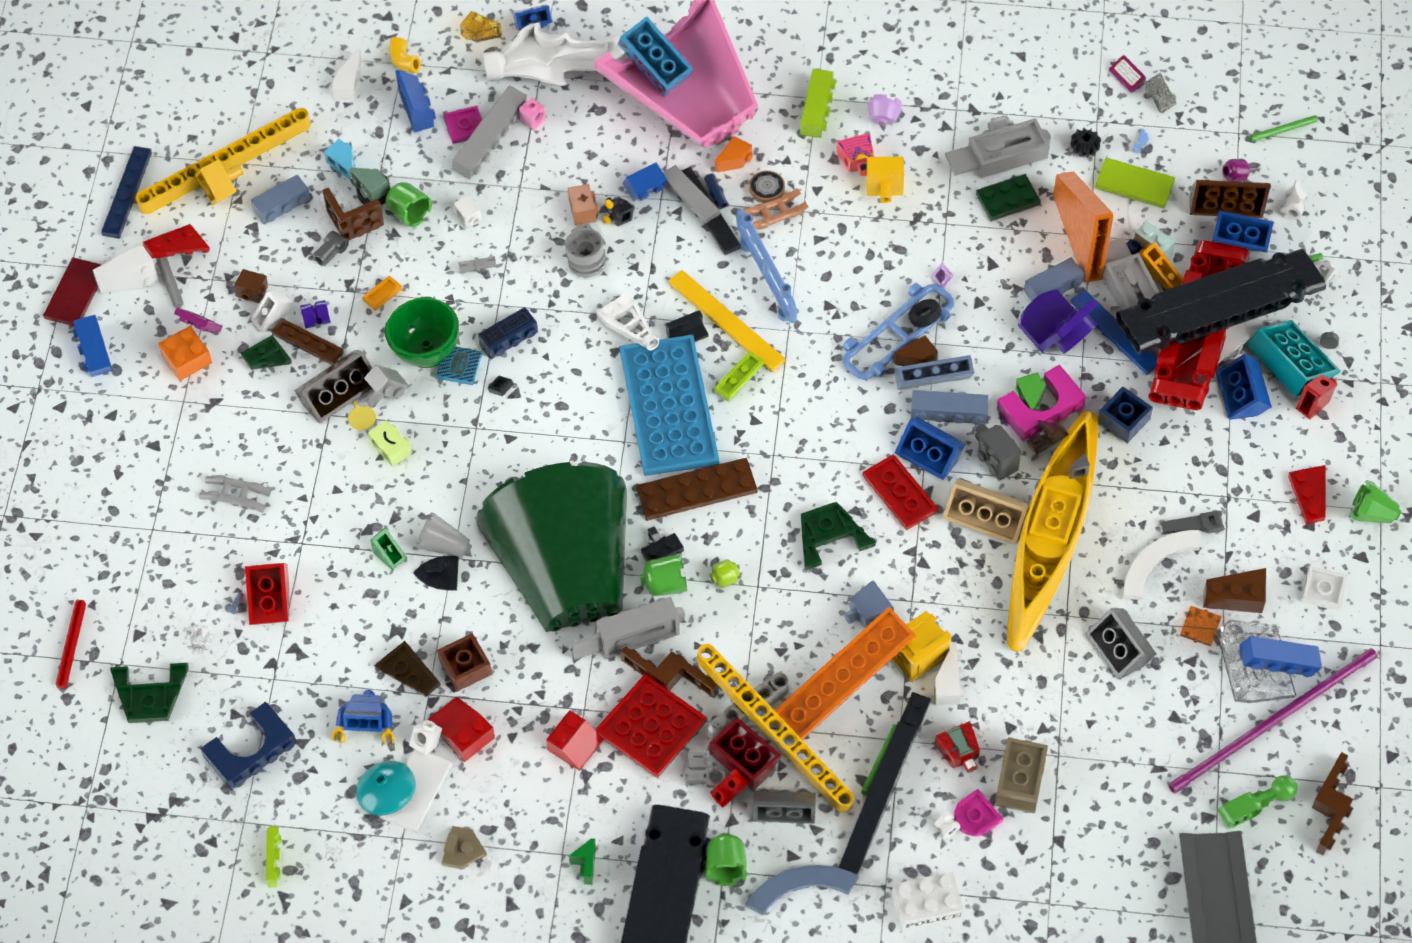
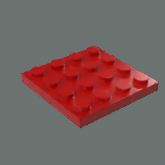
[595,674,708,779]

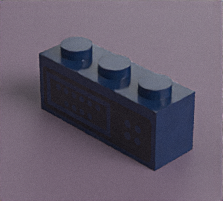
[478,307,538,359]

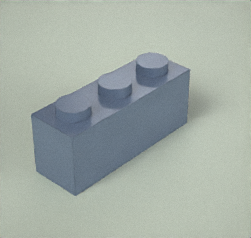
[251,174,311,225]
[1024,257,1084,301]

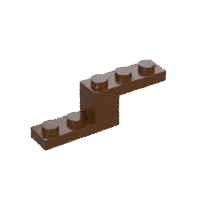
[621,646,719,698]
[1312,752,1354,856]

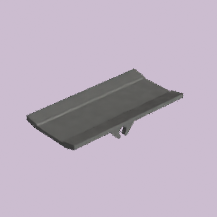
[1179,830,1257,943]

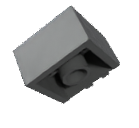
[975,423,1021,481]

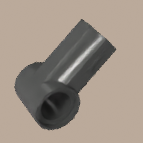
[313,231,349,266]

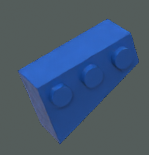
[72,314,113,377]

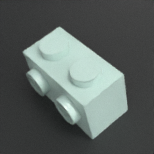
[1134,221,1175,258]

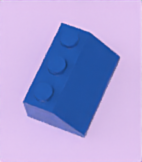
[395,70,436,133]
[1212,210,1274,253]
[1216,354,1272,420]
[894,417,966,480]

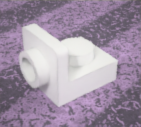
[1316,259,1337,284]

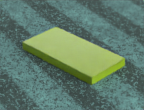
[1095,157,1175,209]

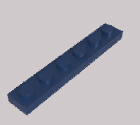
[101,146,152,239]

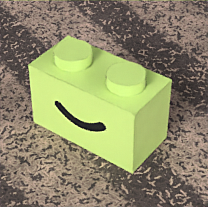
[368,420,411,467]

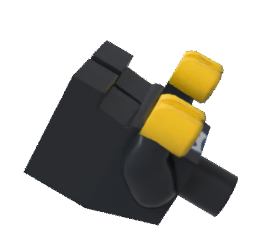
[602,197,634,227]

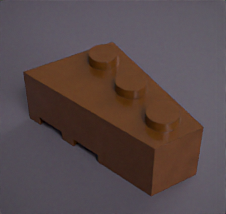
[1203,568,1266,613]

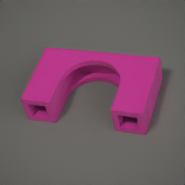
[997,364,1086,441]

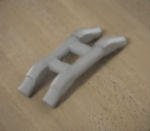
[199,475,272,513]

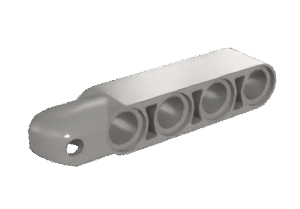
[707,673,789,740]

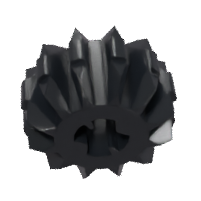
[1070,127,1101,158]

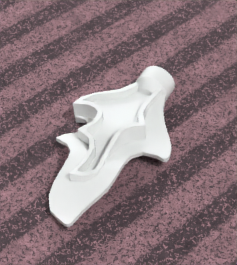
[484,22,627,85]

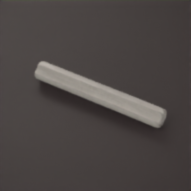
[156,257,184,308]

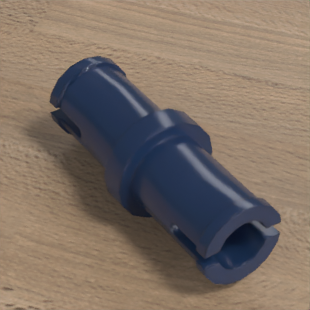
[704,173,728,209]

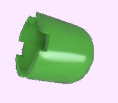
[386,182,432,227]
[640,554,687,596]
[705,833,747,886]

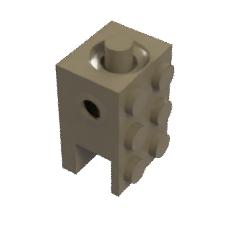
[995,737,1048,814]

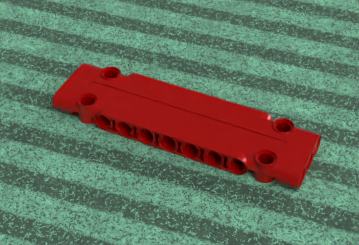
[1148,240,1250,411]

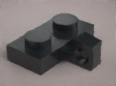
[641,526,684,562]

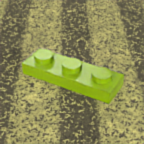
[714,351,764,402]

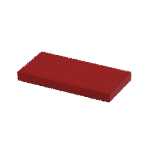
[862,454,939,530]

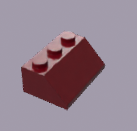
[709,717,782,792]

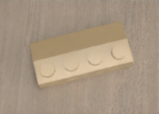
[942,478,1030,545]

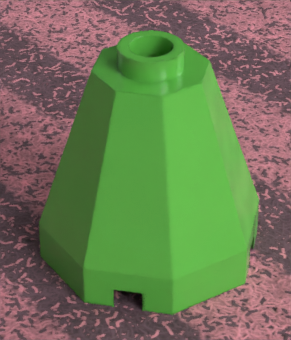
[1350,480,1401,523]

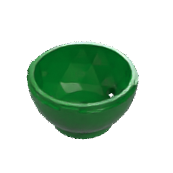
[384,296,459,368]

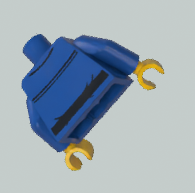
[332,690,395,745]

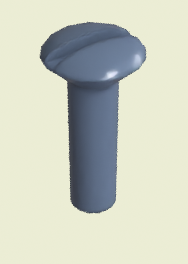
[227,592,244,614]

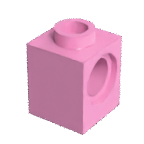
[519,98,546,131]

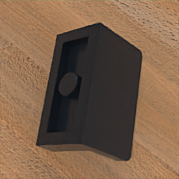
[666,310,709,342]

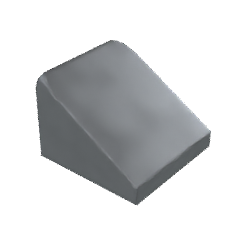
[1069,454,1090,479]

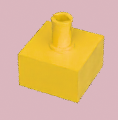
[866,156,904,203]
[195,159,244,206]

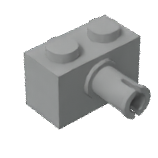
[364,365,409,408]

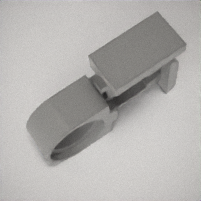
[685,753,726,788]

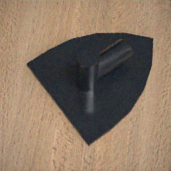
[413,555,459,591]

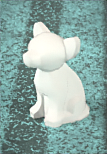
[1281,180,1307,219]

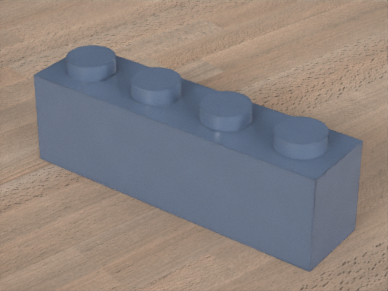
[894,355,974,390]
[911,390,989,425]

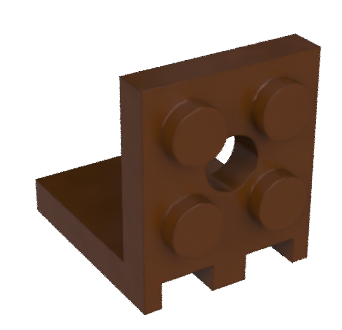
[322,187,384,241]

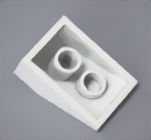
[93,244,158,293]

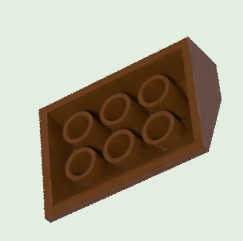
[1189,180,1271,219]

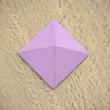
[931,263,954,288]

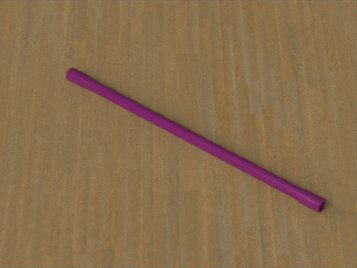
[1168,648,1378,794]

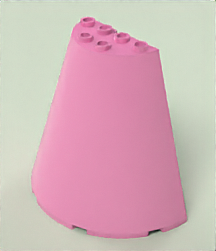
[594,0,758,147]

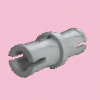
[458,255,497,274]

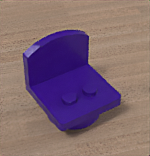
[1018,289,1098,354]

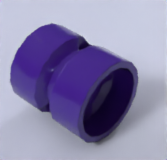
[300,300,331,329]

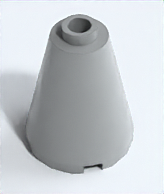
[416,512,472,557]

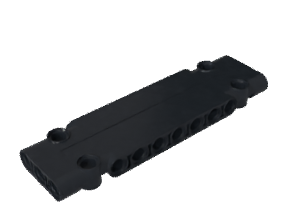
[1116,249,1326,354]
[621,804,710,943]

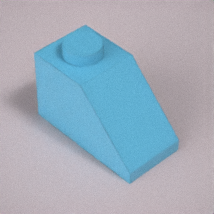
[324,139,354,179]

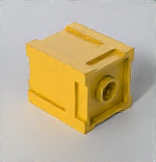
[892,611,952,682]

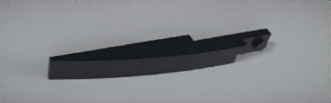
[838,692,931,875]

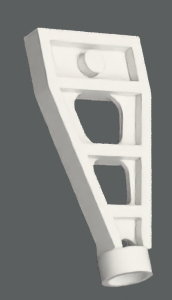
[596,293,659,350]

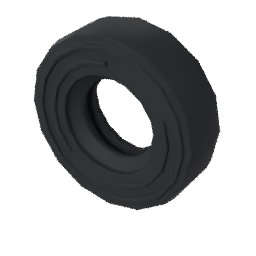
[908,299,942,328]

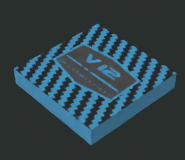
[436,346,483,385]

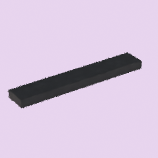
[681,166,741,255]

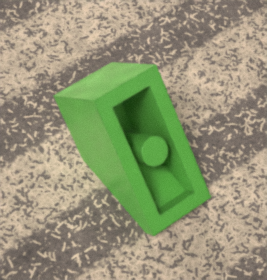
[1015,372,1046,411]

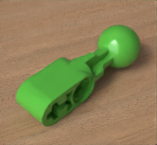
[1218,775,1298,828]

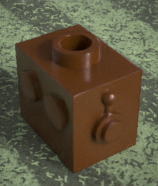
[234,269,268,303]

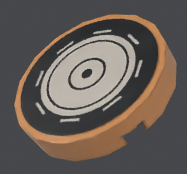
[749,171,785,203]

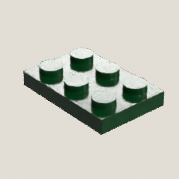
[976,173,1041,222]

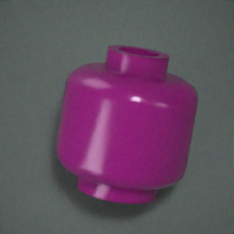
[1222,158,1251,182]

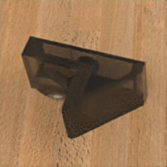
[1145,73,1177,113]
[1026,420,1069,455]

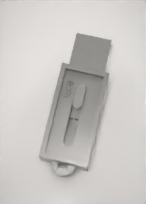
[945,118,1051,178]
[1103,237,1159,310]
[571,597,685,660]

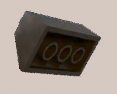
[294,350,372,423]

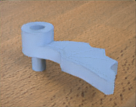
[1133,128,1149,153]

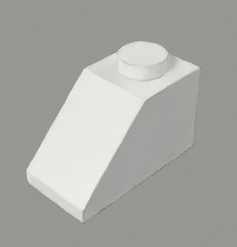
[251,291,293,332]

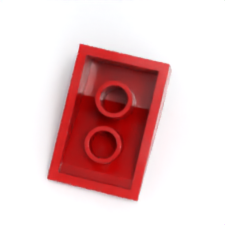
[245,563,289,625]
[427,696,495,762]

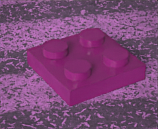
[174,307,223,333]

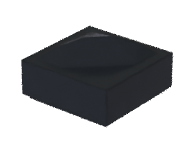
[487,375,514,397]

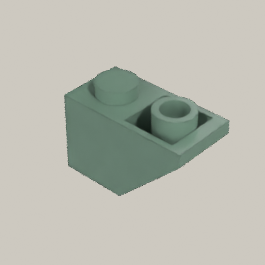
[349,167,390,201]

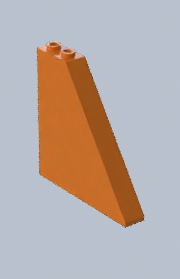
[1053,171,1114,283]

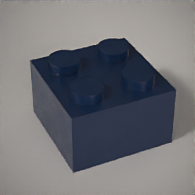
[1098,386,1153,444]

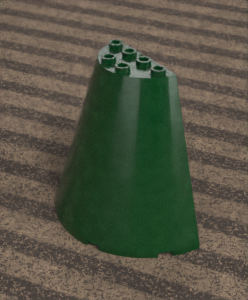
[476,462,627,632]

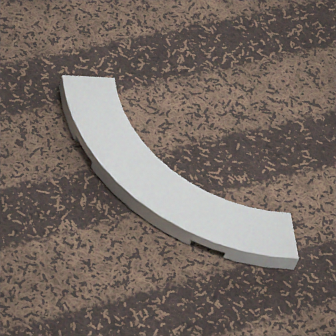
[1123,530,1200,600]

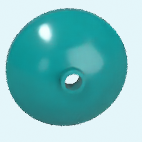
[356,760,416,816]

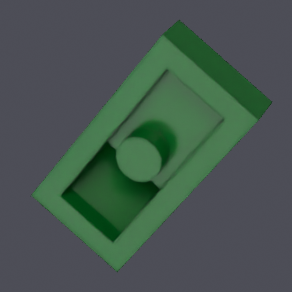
[569,838,596,885]

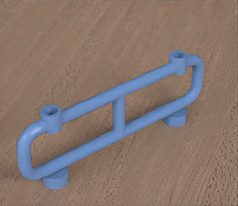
[736,209,797,323]
[842,282,955,380]

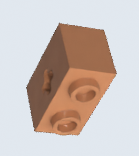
[568,184,599,225]

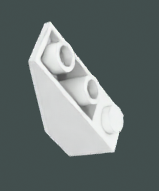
[934,642,964,705]

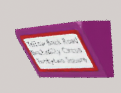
[1109,55,1146,93]

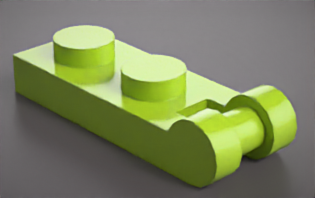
[266,826,282,888]

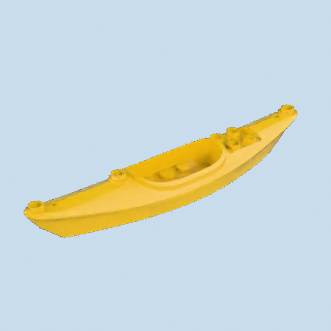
[1007,411,1098,652]

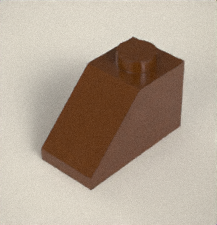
[893,335,938,366]

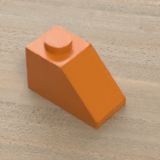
[715,136,753,172]

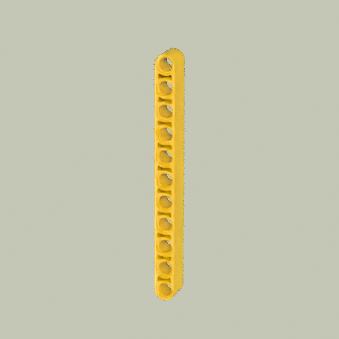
[136,108,311,214]
[696,644,854,813]

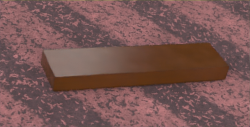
[271,318,344,365]

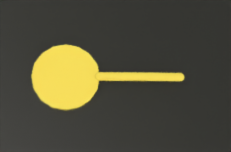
[348,400,376,430]

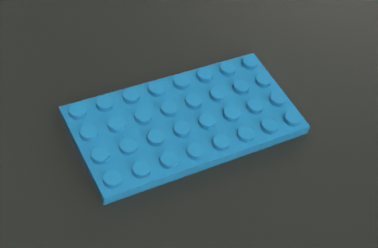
[619,335,719,476]

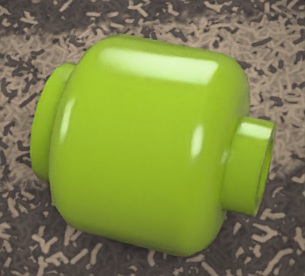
[710,559,740,588]

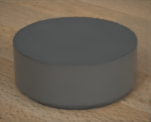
[1320,332,1339,349]

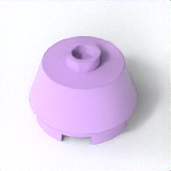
[867,94,902,125]

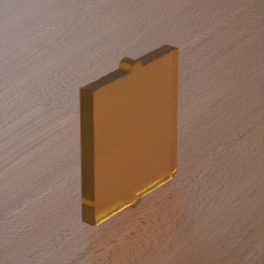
[1180,606,1222,646]

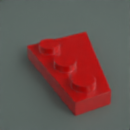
[143,224,210,259]
[1288,465,1326,525]

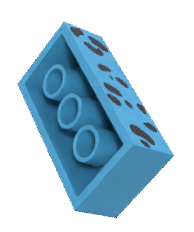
[618,16,693,97]

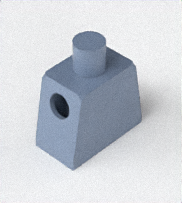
[844,580,894,628]

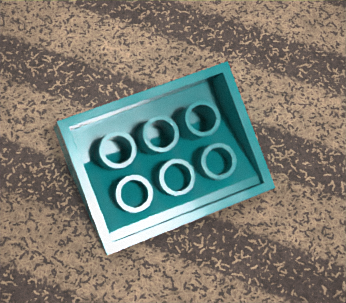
[1247,320,1341,397]

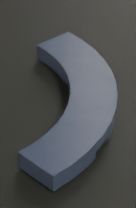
[745,865,859,916]

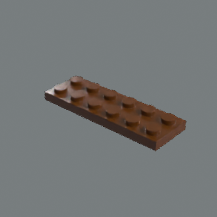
[636,457,758,521]

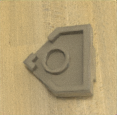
[442,826,487,870]

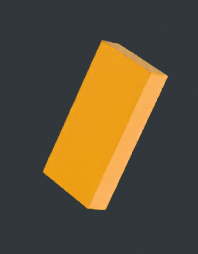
[362,275,402,311]

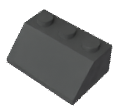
[1085,608,1157,679]
[753,789,816,824]

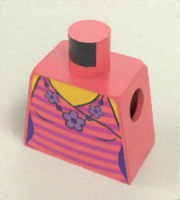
[836,133,874,176]

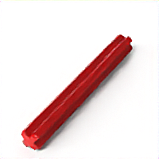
[55,599,86,689]

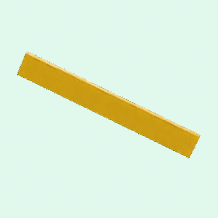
[669,270,785,372]

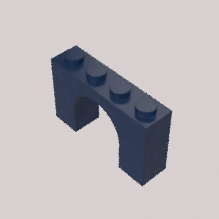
[200,701,297,791]

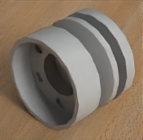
[565,228,606,278]

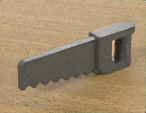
[1161,510,1225,534]

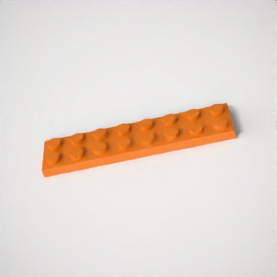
[774,607,917,740]

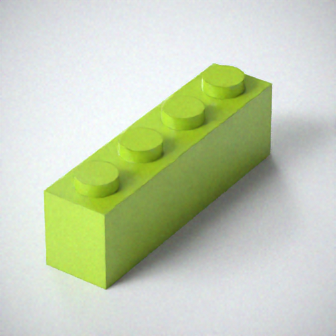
[800,68,836,138]

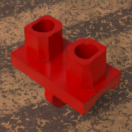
[709,768,750,808]

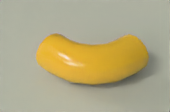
[389,37,421,73]

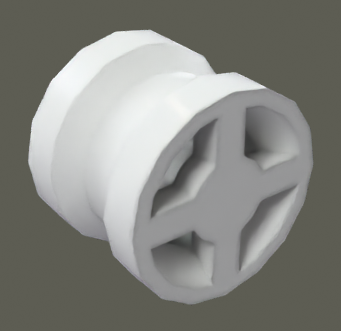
[934,812,961,838]

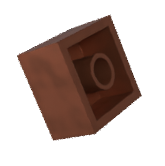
[437,633,492,692]

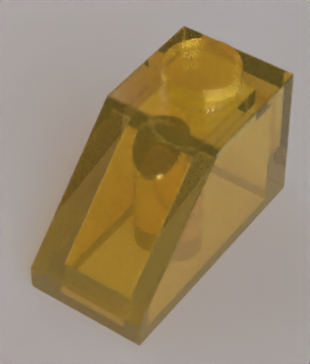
[460,11,502,43]

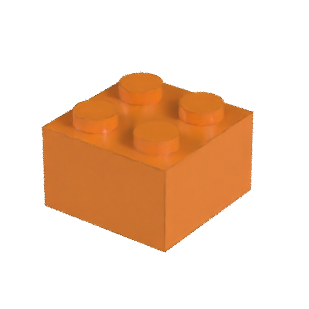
[158,325,212,381]

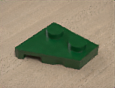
[241,335,292,370]

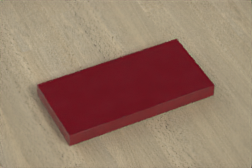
[43,257,102,327]

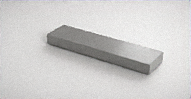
[663,165,720,223]

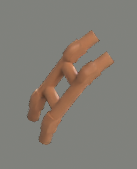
[743,188,809,229]

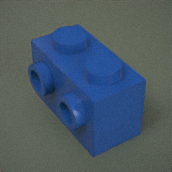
[512,4,553,30]
[622,162,667,202]

